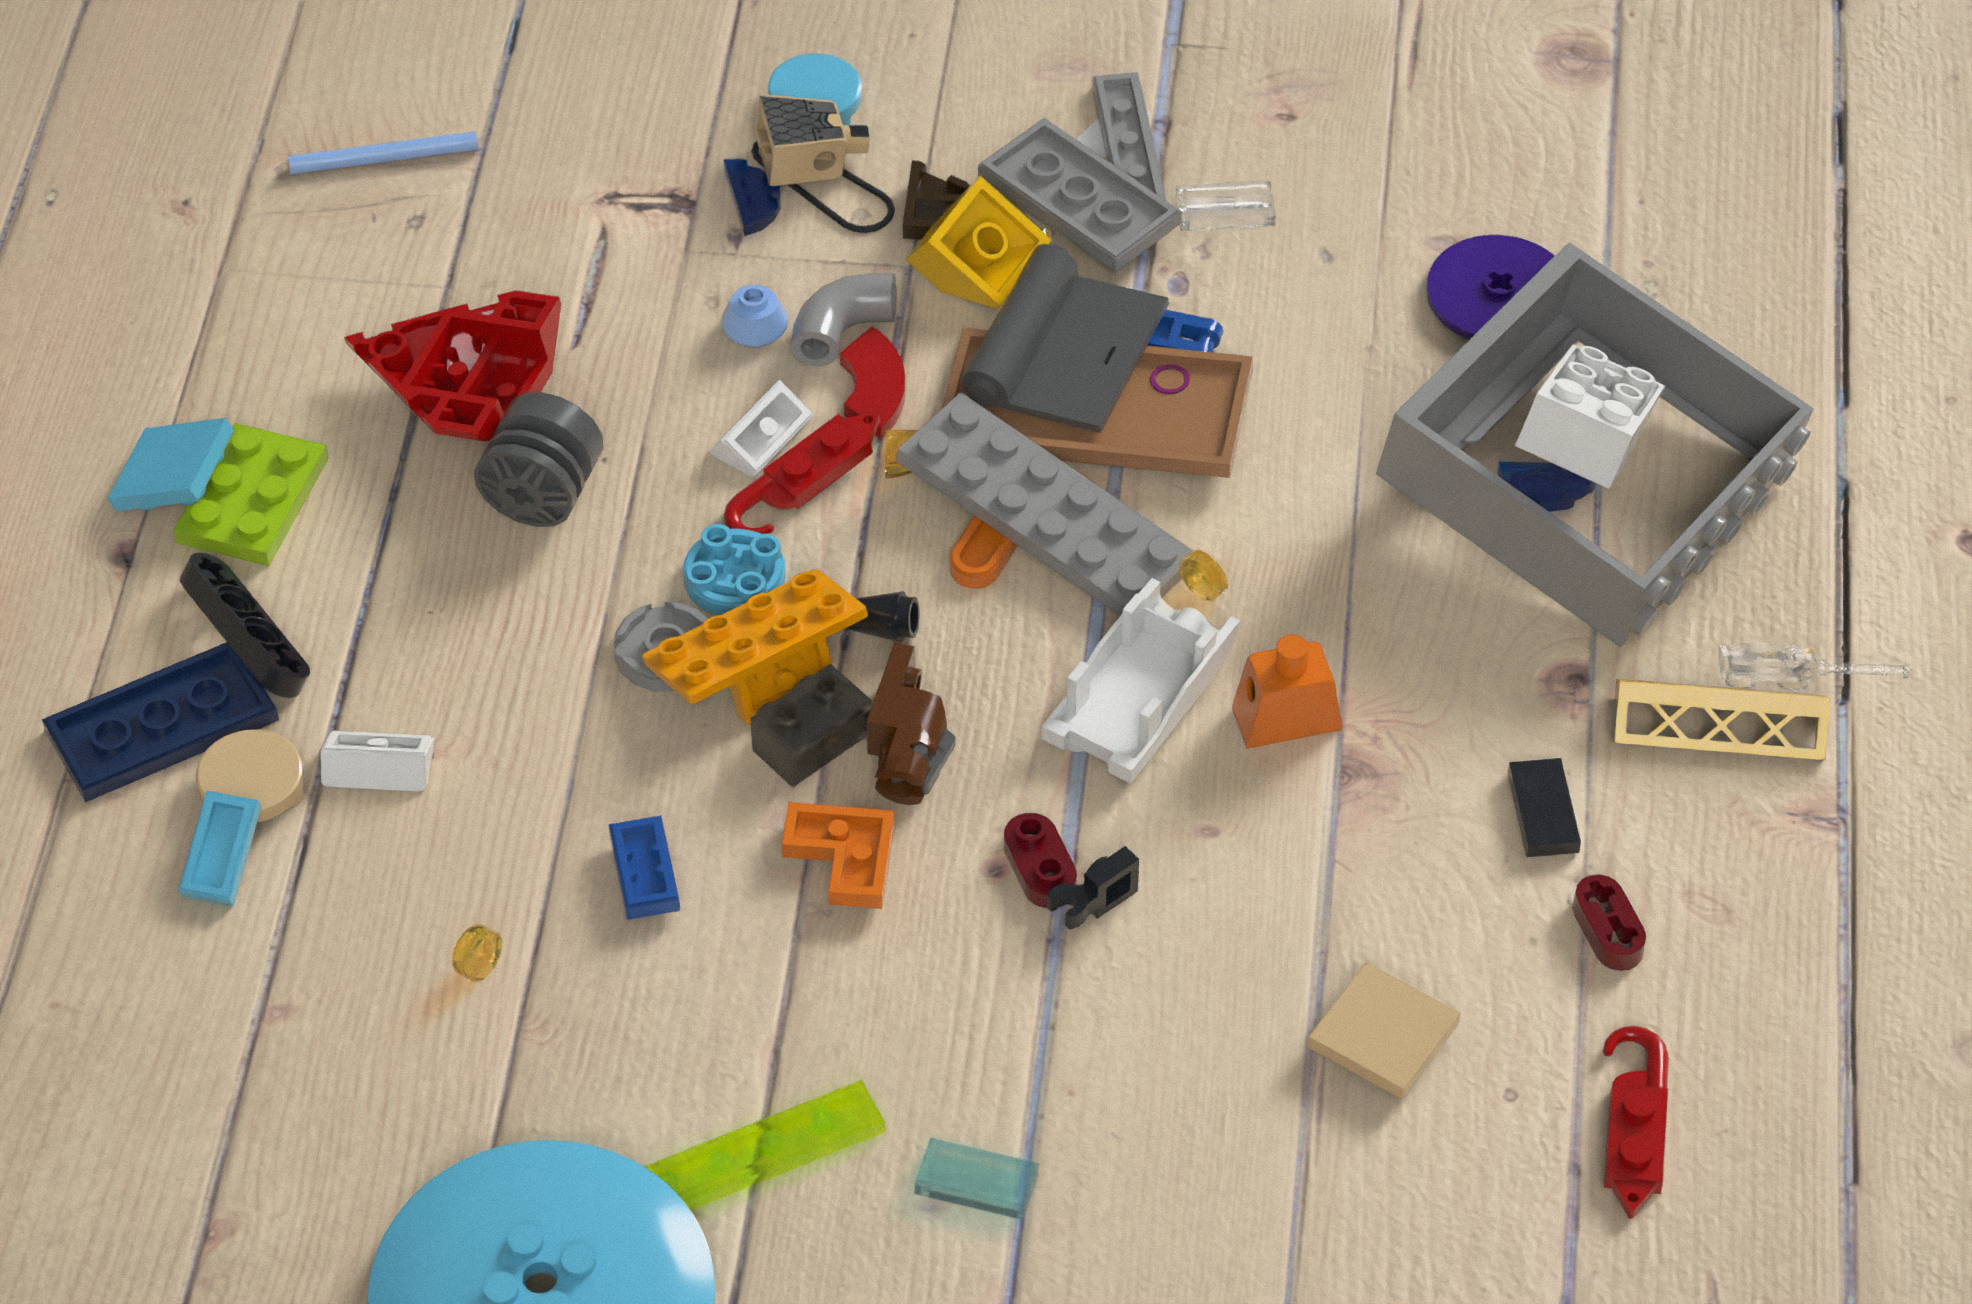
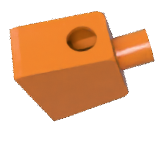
[1232,634,1342,749]

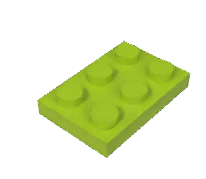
[173,423,329,566]

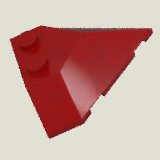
[344,290,561,441]

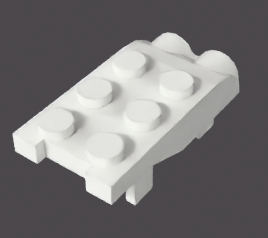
[1041,578,1240,784]

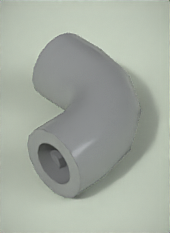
[790,273,897,366]

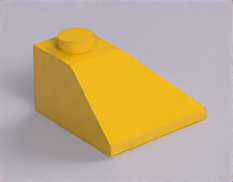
[905,175,1052,309]

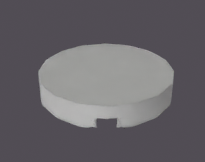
[614,602,708,691]

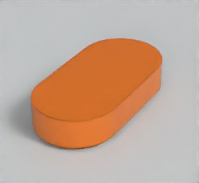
[950,515,1018,589]

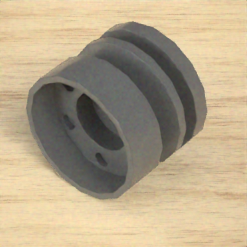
[474,392,604,527]

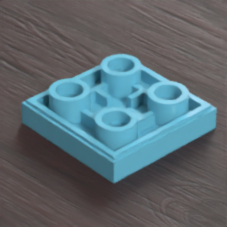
[108,418,234,511]

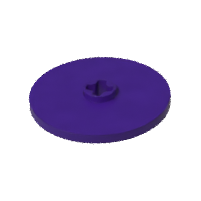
[1427,235,1555,340]

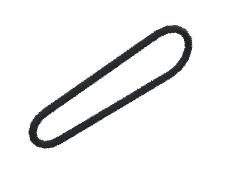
[751,141,895,233]

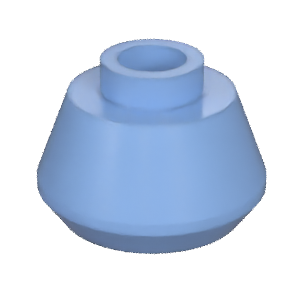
[722,285,788,348]

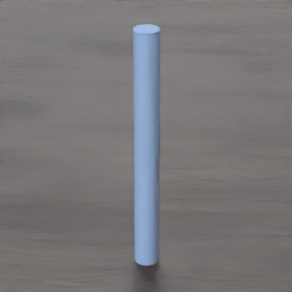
[288,131,478,175]

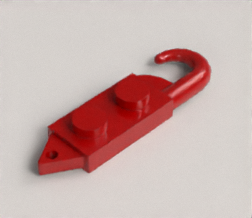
[723,411,881,534]
[1603,1026,1669,1219]

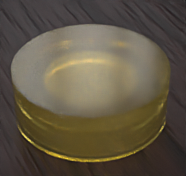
[1179,550,1229,601]
[452,924,502,982]

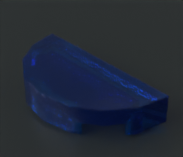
[723,159,781,237]
[1497,462,1596,512]

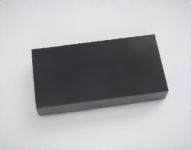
[1508,758,1581,857]

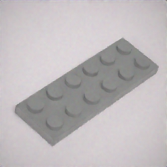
[896,392,1198,616]

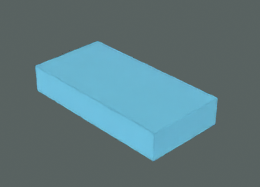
[178,791,262,906]

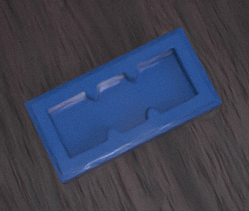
[608,815,680,920]

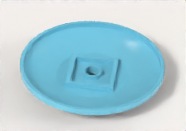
[368,1140,715,1304]

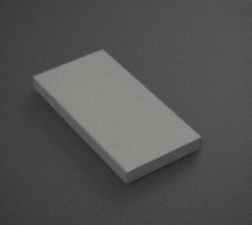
[978,118,1182,272]

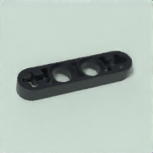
[180,553,310,698]

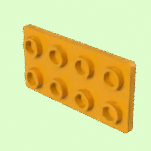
[642,569,868,725]

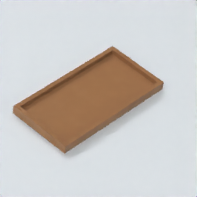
[941,328,1253,478]

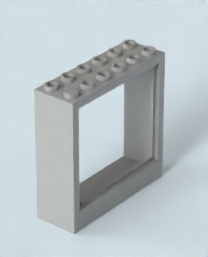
[1376,242,1814,647]

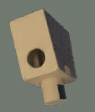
[755,94,869,186]

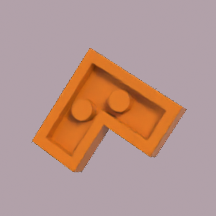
[782,802,895,909]

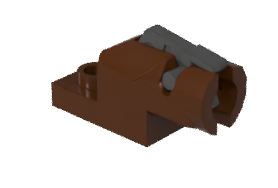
[866,642,956,805]

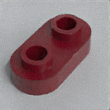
[1004,813,1077,908]

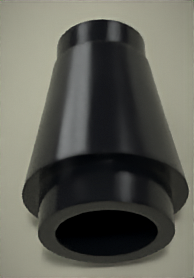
[844,591,920,643]

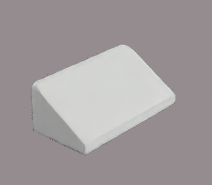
[708,379,814,478]
[321,731,434,792]

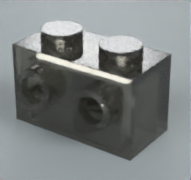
[750,663,872,787]

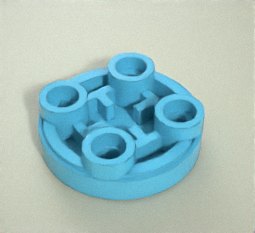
[768,53,862,125]
[683,524,786,615]

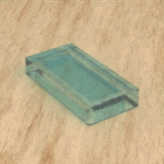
[914,1138,1039,1220]

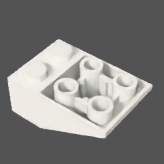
[1515,344,1665,489]

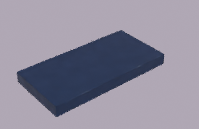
[42,642,279,803]

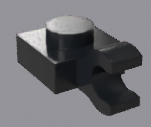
[1047,846,1139,930]

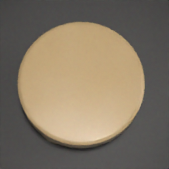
[196,730,304,823]

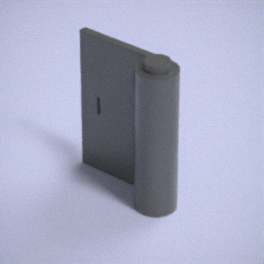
[962,244,1169,433]

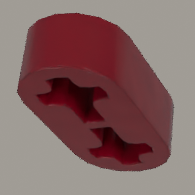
[1572,874,1647,971]

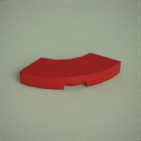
[840,326,906,439]

